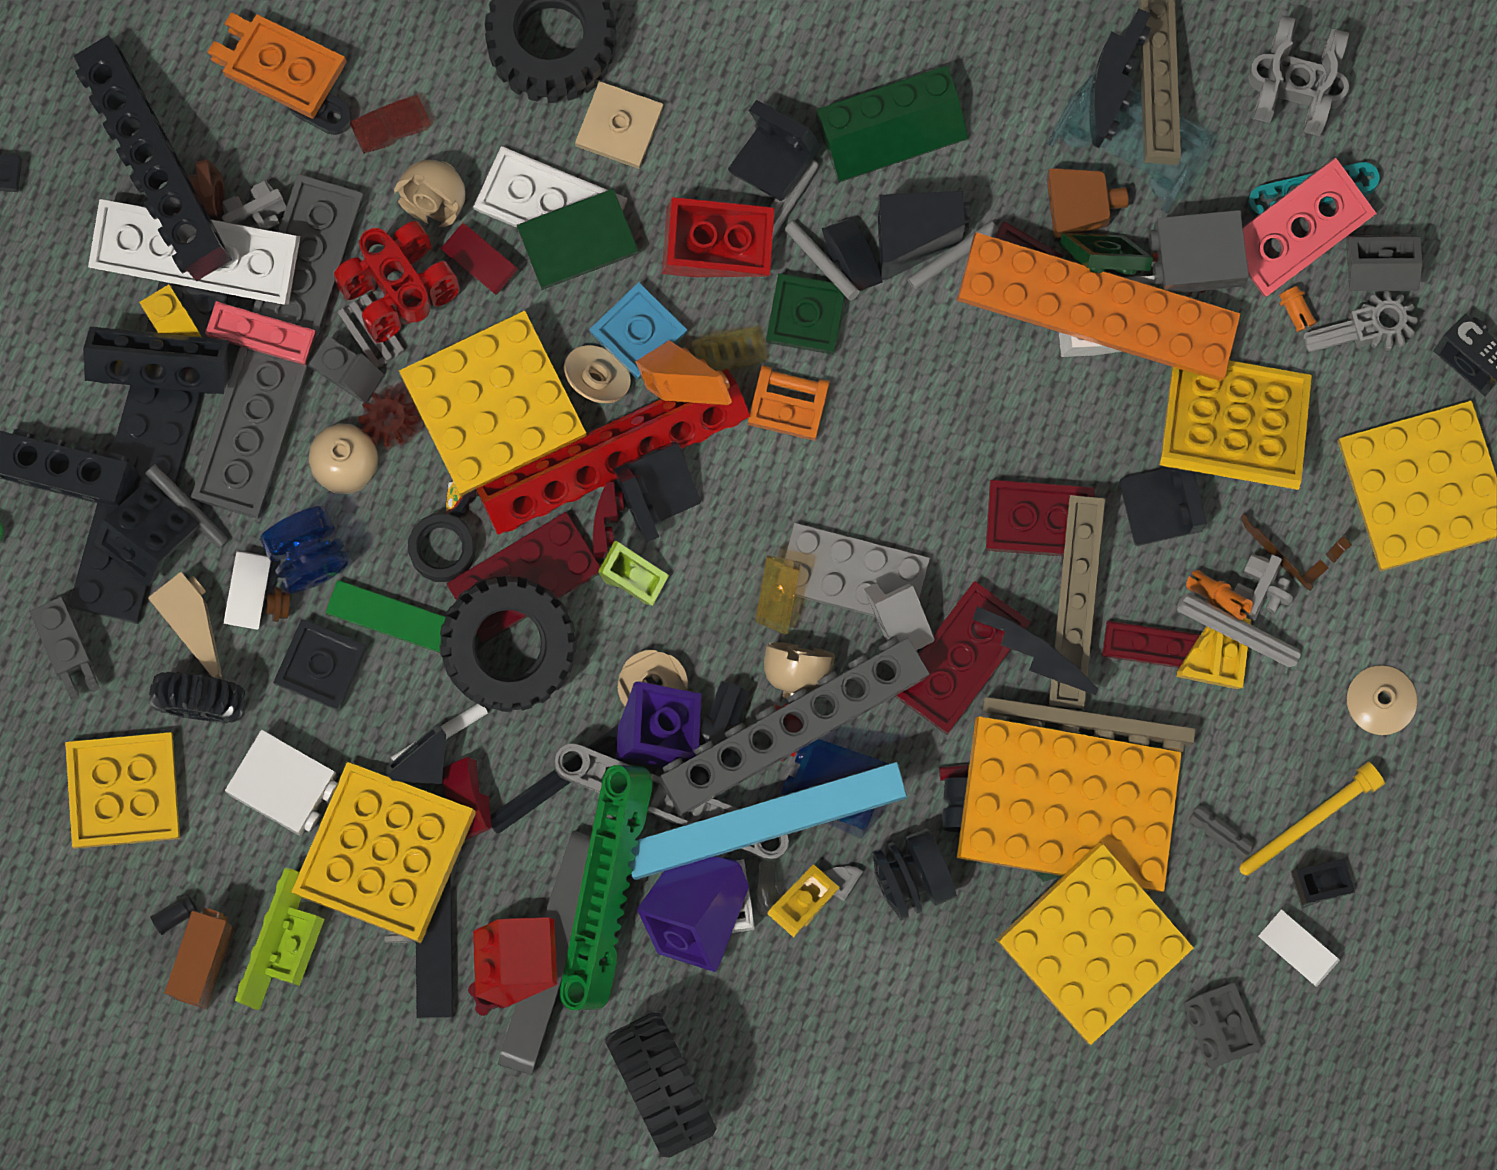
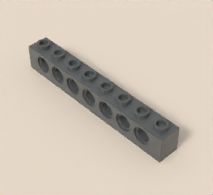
[659,637,929,817]

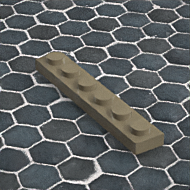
[1138,0,1181,165]
[1049,495,1105,709]
[981,697,1195,752]

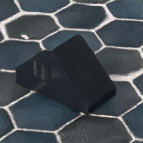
[1291,858,1355,908]

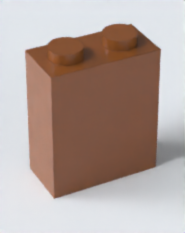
[164,908,235,1010]

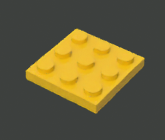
[65,732,180,849]

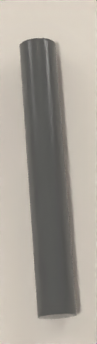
[145,464,229,548]

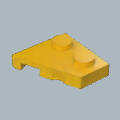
[1176,615,1251,689]

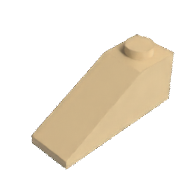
[148,572,223,679]

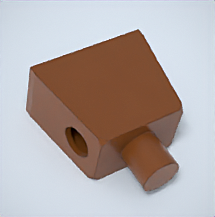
[1046,168,1128,241]

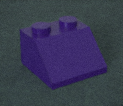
[616,681,701,769]

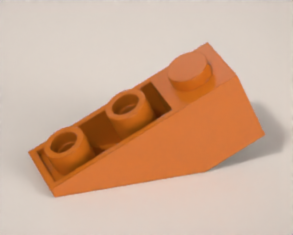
[635,340,732,405]

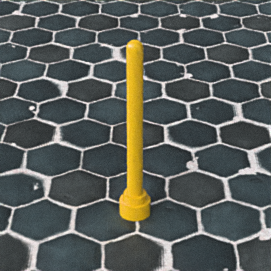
[1239,761,1385,876]

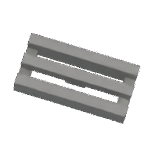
[337,294,404,369]

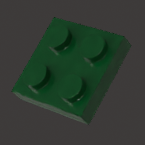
[1060,232,1153,275]
[766,273,845,355]

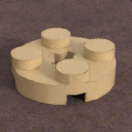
[617,650,688,707]

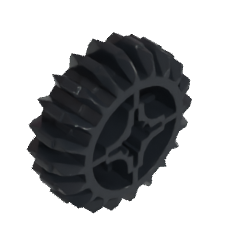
[149,672,246,723]

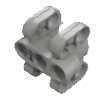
[1248,15,1349,137]

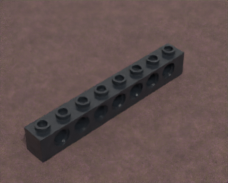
[74,35,232,281]

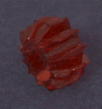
[358,389,419,450]

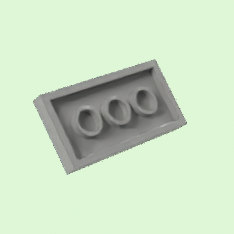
[777,523,930,617]

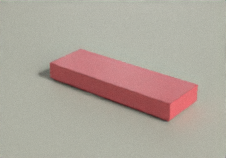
[205,301,316,366]

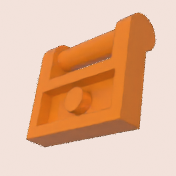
[748,365,830,441]

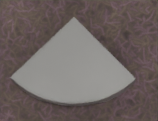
[823,866,863,902]

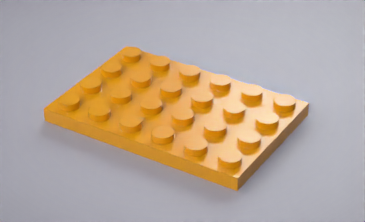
[957,716,1181,892]

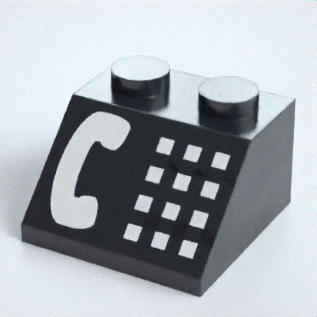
[1433,314,1497,397]

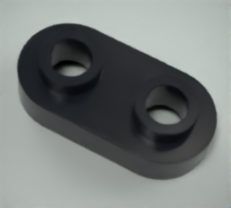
[288,93,352,135]

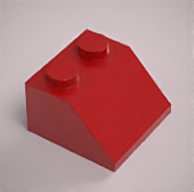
[473,917,557,1008]

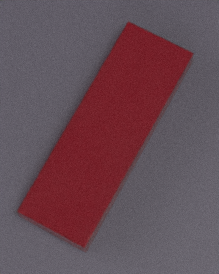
[1102,621,1200,668]

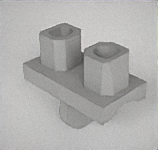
[222,181,286,230]
[1234,554,1293,622]

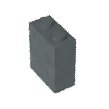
[1149,210,1249,293]

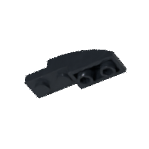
[1089,8,1151,148]

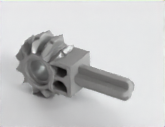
[1303,291,1418,352]

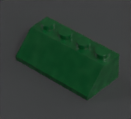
[816,66,968,183]

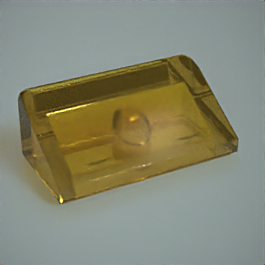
[755,555,802,634]

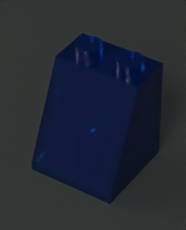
[781,739,889,839]

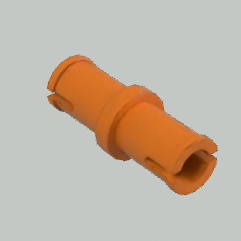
[1186,570,1253,620]

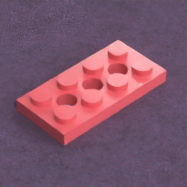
[1242,158,1377,297]

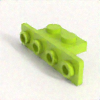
[235,867,325,1010]

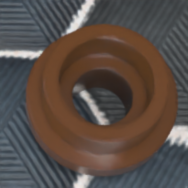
[266,587,290,622]

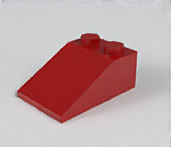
[662,197,775,278]

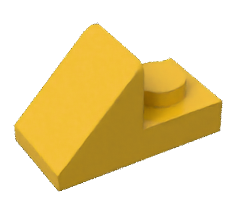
[139,284,202,337]
[767,864,840,937]

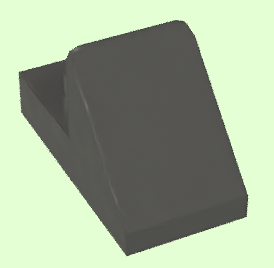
[307,335,384,403]

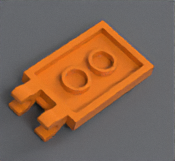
[207,13,347,119]

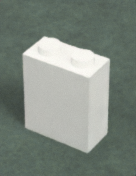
[225,730,338,837]

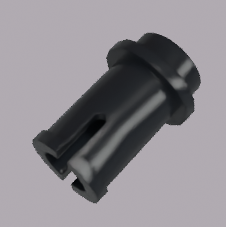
[150,894,198,935]

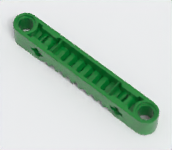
[560,765,652,1010]

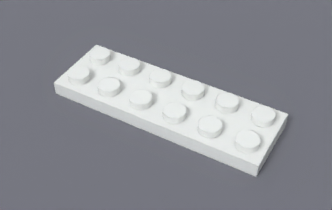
[88,199,300,305]

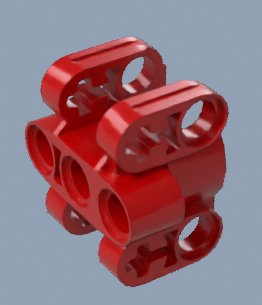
[334,221,460,343]

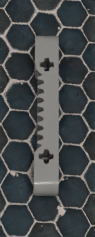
[554,744,789,860]

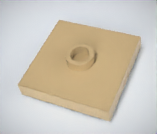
[575,81,663,169]

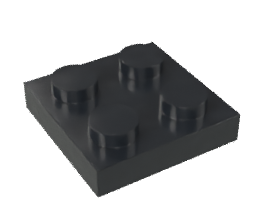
[273,619,367,711]

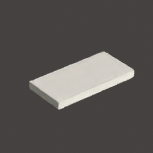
[474,146,627,227]

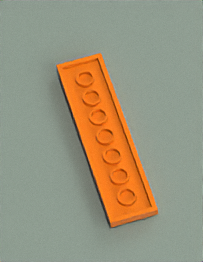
[956,232,1241,381]

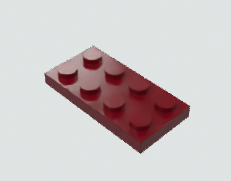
[446,512,600,644]
[894,581,1031,735]

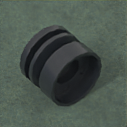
[872,828,957,921]

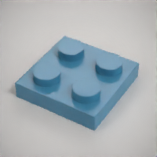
[589,282,687,380]

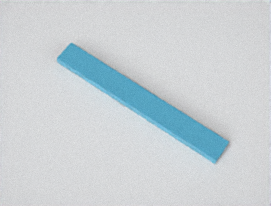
[629,762,908,880]

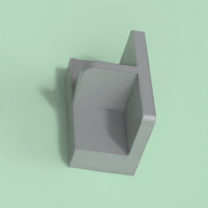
[864,583,935,650]

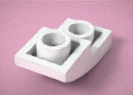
[223,550,271,630]
[1258,909,1340,987]

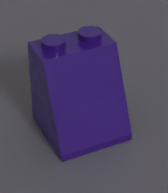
[637,856,749,972]

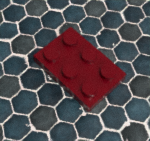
[985,480,1095,557]

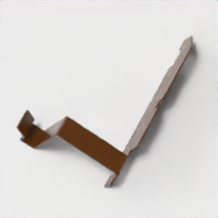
[1241,513,1352,591]

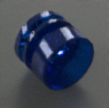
[259,506,352,593]

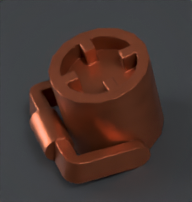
[175,159,226,219]

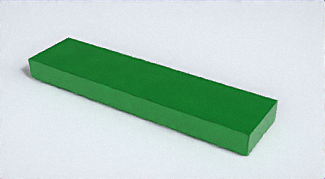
[325,580,446,653]

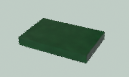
[517,189,639,290]

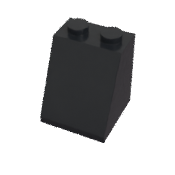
[877,191,971,280]

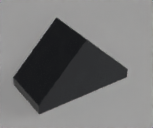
[384,724,446,784]

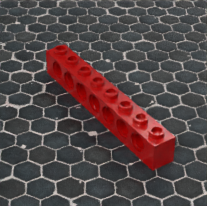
[476,368,751,535]

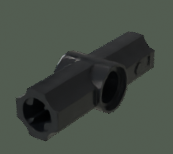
[690,681,749,785]

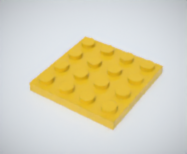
[399,311,587,497]
[1159,360,1312,490]
[1338,401,1497,572]
[291,762,476,943]
[995,843,1194,1045]

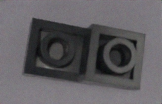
[822,218,883,291]

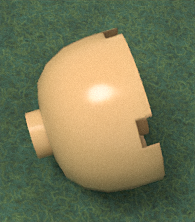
[394,159,465,227]
[308,423,379,494]
[764,642,835,698]

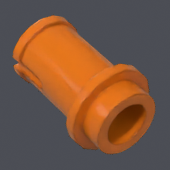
[1279,286,1317,333]

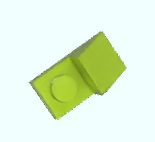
[598,541,669,606]

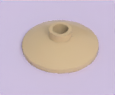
[564,345,631,403]
[1347,665,1417,735]

